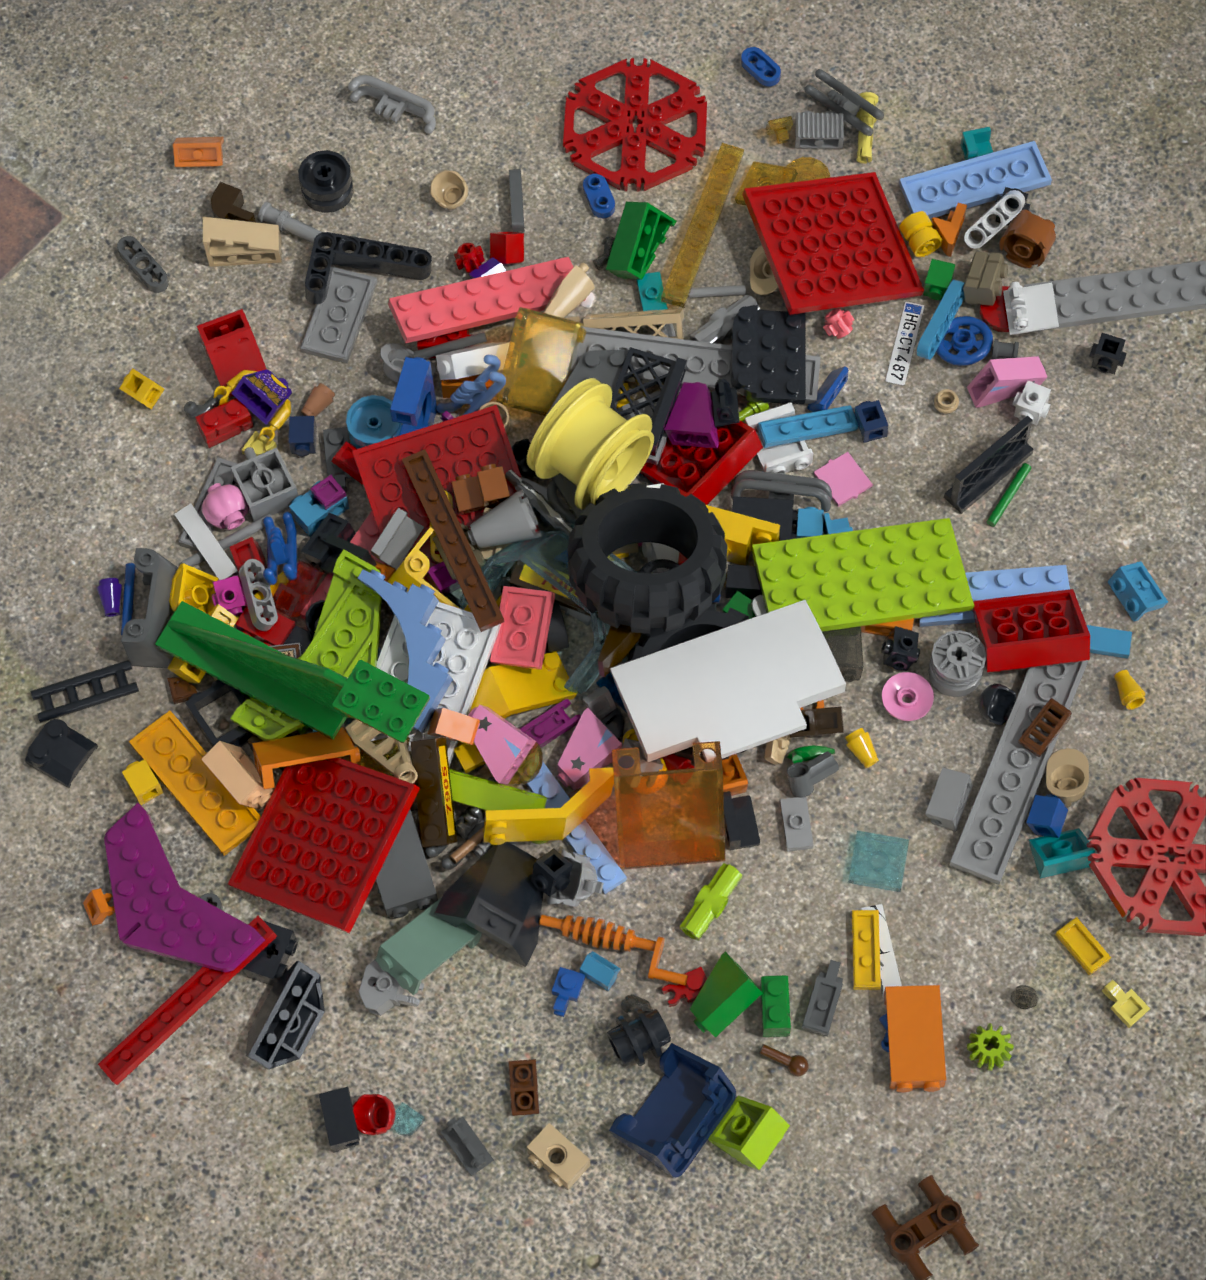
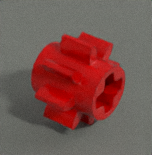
[454,243,485,273]

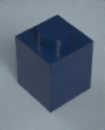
[289,416,317,456]

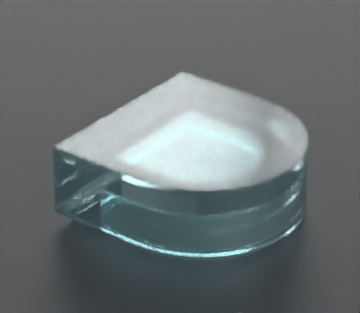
[393,1102,425,1136]

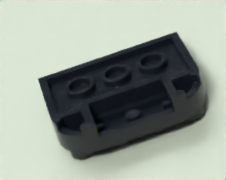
[731,305,806,404]

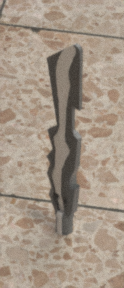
[505,470,573,536]

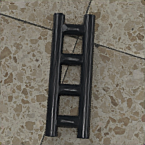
[30,660,139,723]

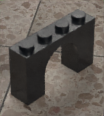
[726,496,798,600]

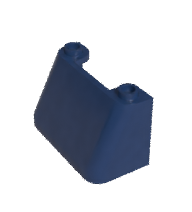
[609,1043,736,1178]

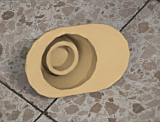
[750,246,778,295]
[1046,748,1089,807]

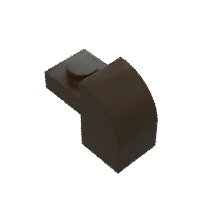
[211,182,256,223]
[789,706,844,738]

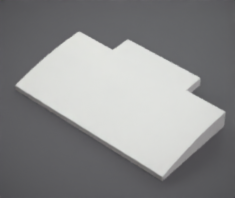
[610,600,846,764]

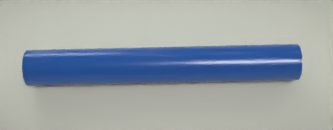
[121,563,136,635]

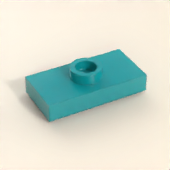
[636,271,668,311]

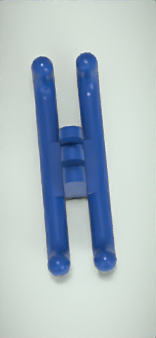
[263,512,297,585]

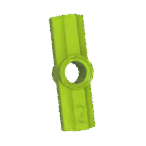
[680,863,742,941]

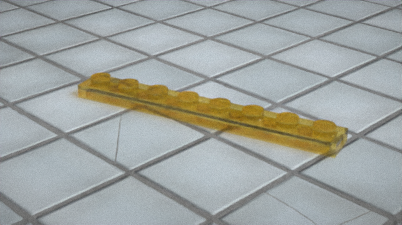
[661,143,745,308]

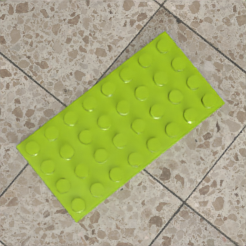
[751,518,974,631]

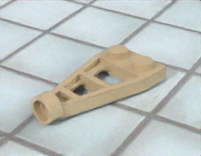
[345,720,418,783]

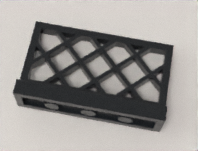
[610,347,687,457]
[944,415,1034,514]

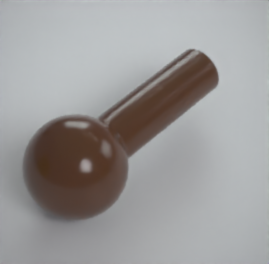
[759,1044,809,1077]

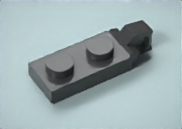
[323,427,352,493]
[802,960,843,1037]

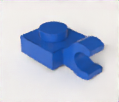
[552,967,586,1017]

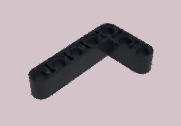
[305,232,432,304]

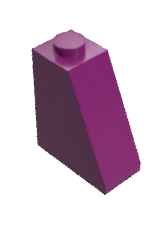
[664,382,719,448]

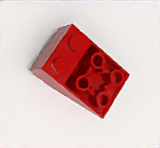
[197,309,267,399]

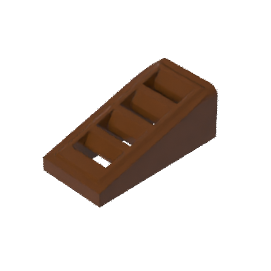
[1018,698,1072,757]

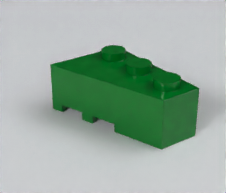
[606,201,677,280]

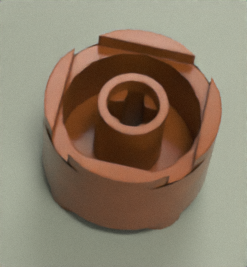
[999,210,1056,268]

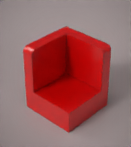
[490,231,524,264]

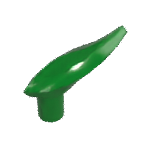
[786,745,835,763]

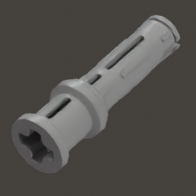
[258,202,325,248]

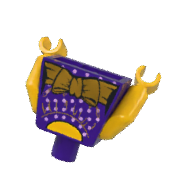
[213,369,292,446]

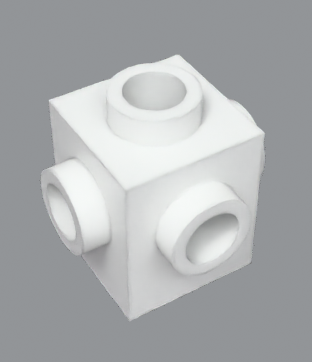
[1012,381,1051,425]

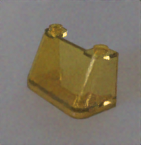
[496,307,586,416]

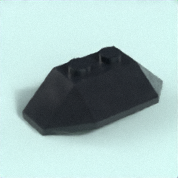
[246,961,325,1070]

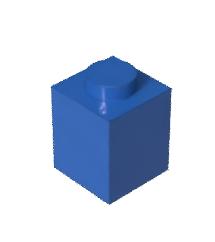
[1026,794,1068,838]

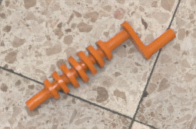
[540,915,687,986]

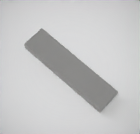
[178,457,237,552]

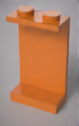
[252,727,360,789]
[884,985,946,1092]

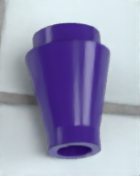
[97,578,122,617]

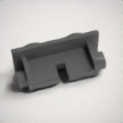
[441,1116,494,1176]

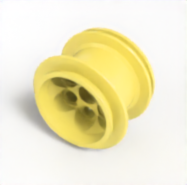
[527,378,654,510]

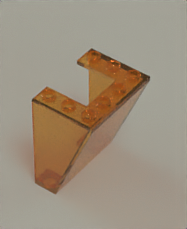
[612,741,725,869]

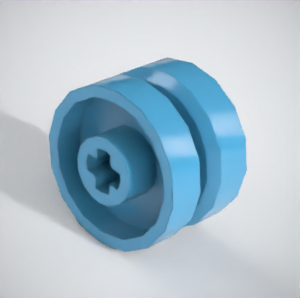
[346,395,402,449]

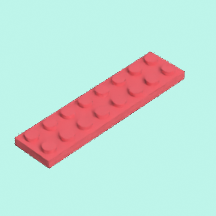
[388,257,586,344]

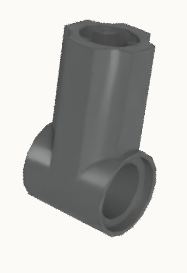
[787,751,839,798]

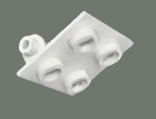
[1003,282,1059,335]

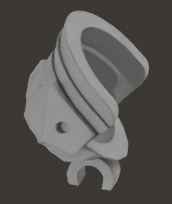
[546,847,604,907]

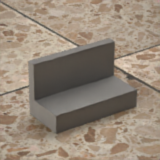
[371,508,424,570]

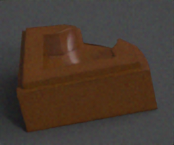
[167,677,197,704]

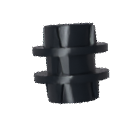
[607,1007,671,1066]

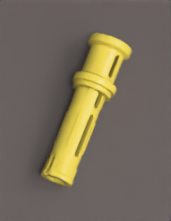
[856,92,879,164]

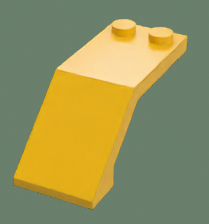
[457,651,577,746]
[483,767,616,845]

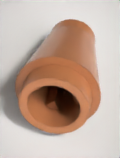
[301,383,335,417]

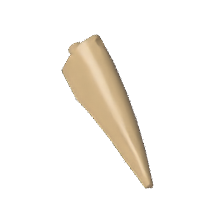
[521,263,595,342]

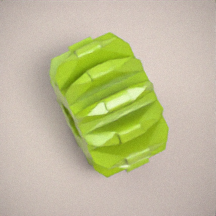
[966,1023,1014,1071]

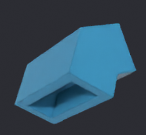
[580,951,621,991]

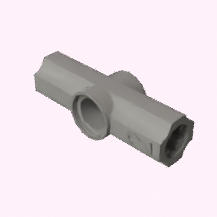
[690,295,760,344]

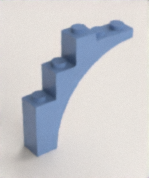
[358,569,453,733]

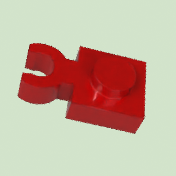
[662,967,707,1007]

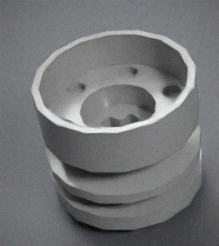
[928,630,986,697]

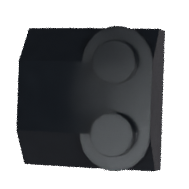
[25,719,98,788]

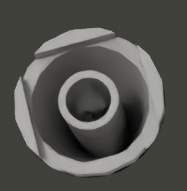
[467,490,542,548]

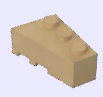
[203,217,282,267]

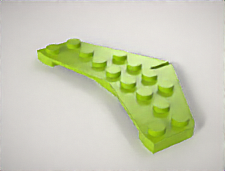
[230,550,382,741]

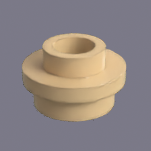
[934,389,959,414]

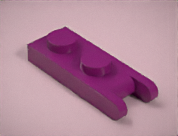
[520,699,581,758]

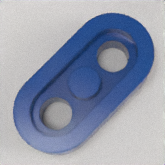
[741,47,781,87]
[583,174,615,219]

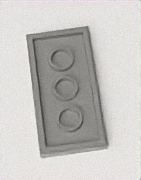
[300,267,378,364]

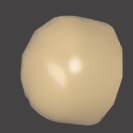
[430,170,468,210]

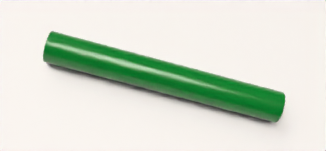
[986,463,1032,527]

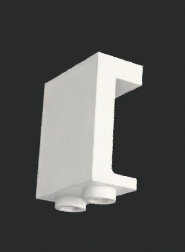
[745,403,813,474]

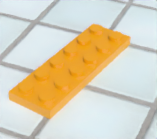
[129,710,261,856]

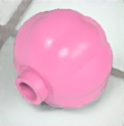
[202,483,249,530]

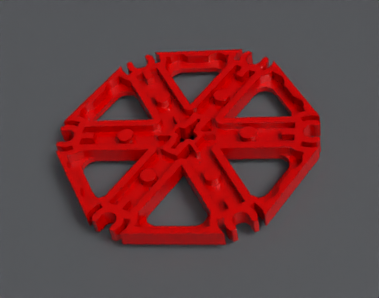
[563,58,707,192]
[1087,777,1206,936]

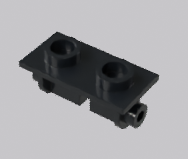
[712,378,740,427]

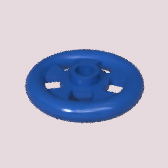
[936,316,993,366]

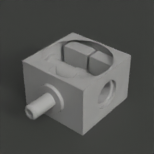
[231,447,298,522]

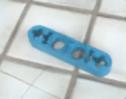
[917,280,965,360]

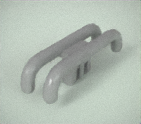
[348,75,436,134]

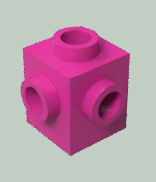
[212,575,247,616]

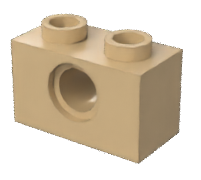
[527,1123,590,1190]

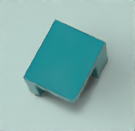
[961,127,993,160]

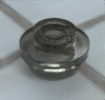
[1010,985,1038,1009]

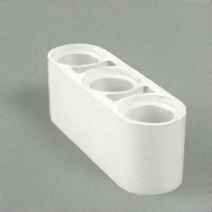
[964,190,1025,249]

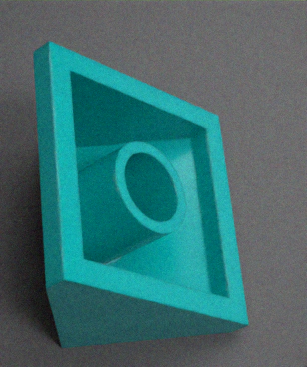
[1029,828,1096,879]

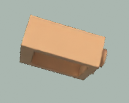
[202,741,275,810]

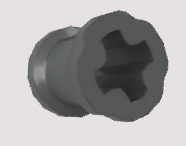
[991,339,1019,359]

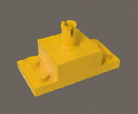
[706,505,780,565]

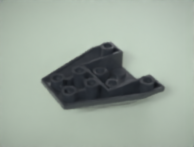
[433,842,544,967]

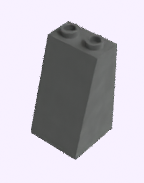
[376,810,438,918]

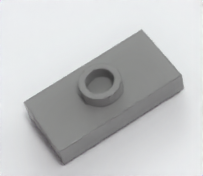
[780,797,814,852]

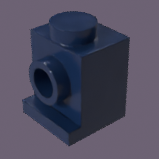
[854,400,889,443]

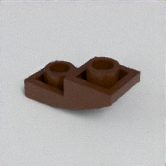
[509,1059,539,1116]

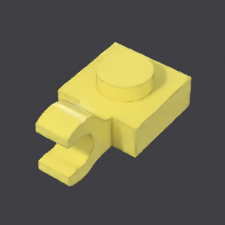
[1102,980,1150,1028]

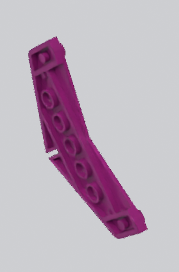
[104,803,265,972]

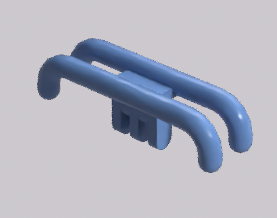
[436,355,506,415]

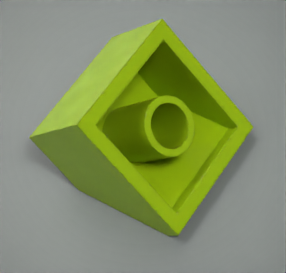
[708,1095,790,1170]

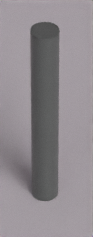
[414,332,487,359]

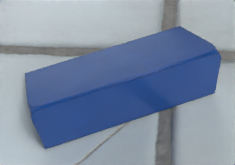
[807,366,849,412]

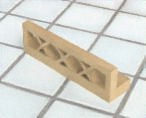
[583,308,684,339]

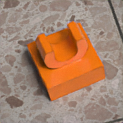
[83,888,115,926]

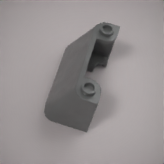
[121,548,178,668]

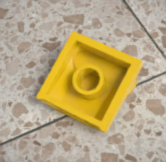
[169,563,219,614]

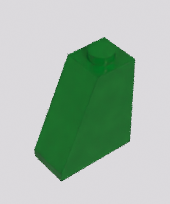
[690,951,763,1038]

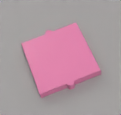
[814,452,873,507]

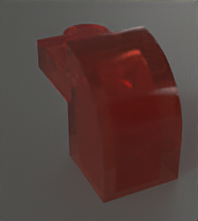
[273,560,324,617]

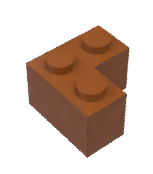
[451,464,510,515]

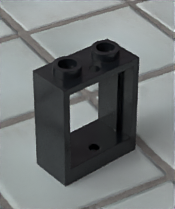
[185,680,253,748]

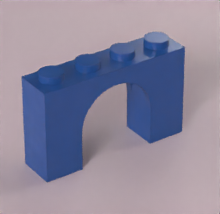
[390,357,437,436]

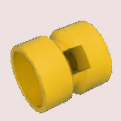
[899,211,943,258]

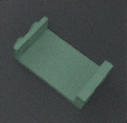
[375,898,482,996]

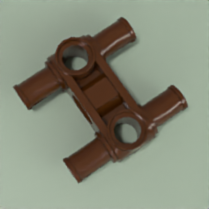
[872,1175,979,1280]

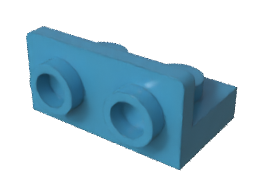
[1108,561,1168,621]

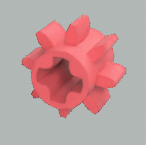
[823,308,855,339]

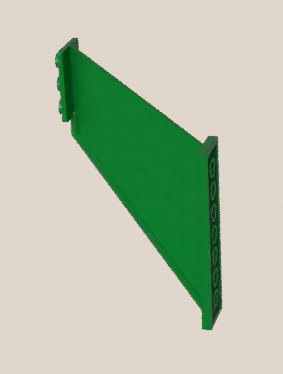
[155,601,430,743]

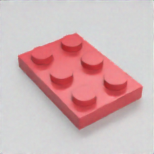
[490,586,555,670]

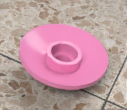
[882,672,934,721]

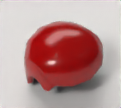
[353,1094,396,1135]

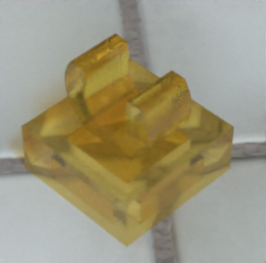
[766,116,793,144]

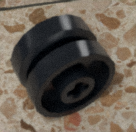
[298,150,354,213]

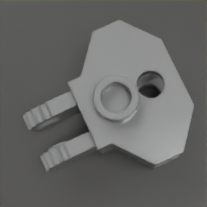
[359,960,424,1016]

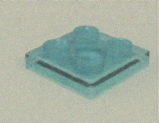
[848,830,909,892]

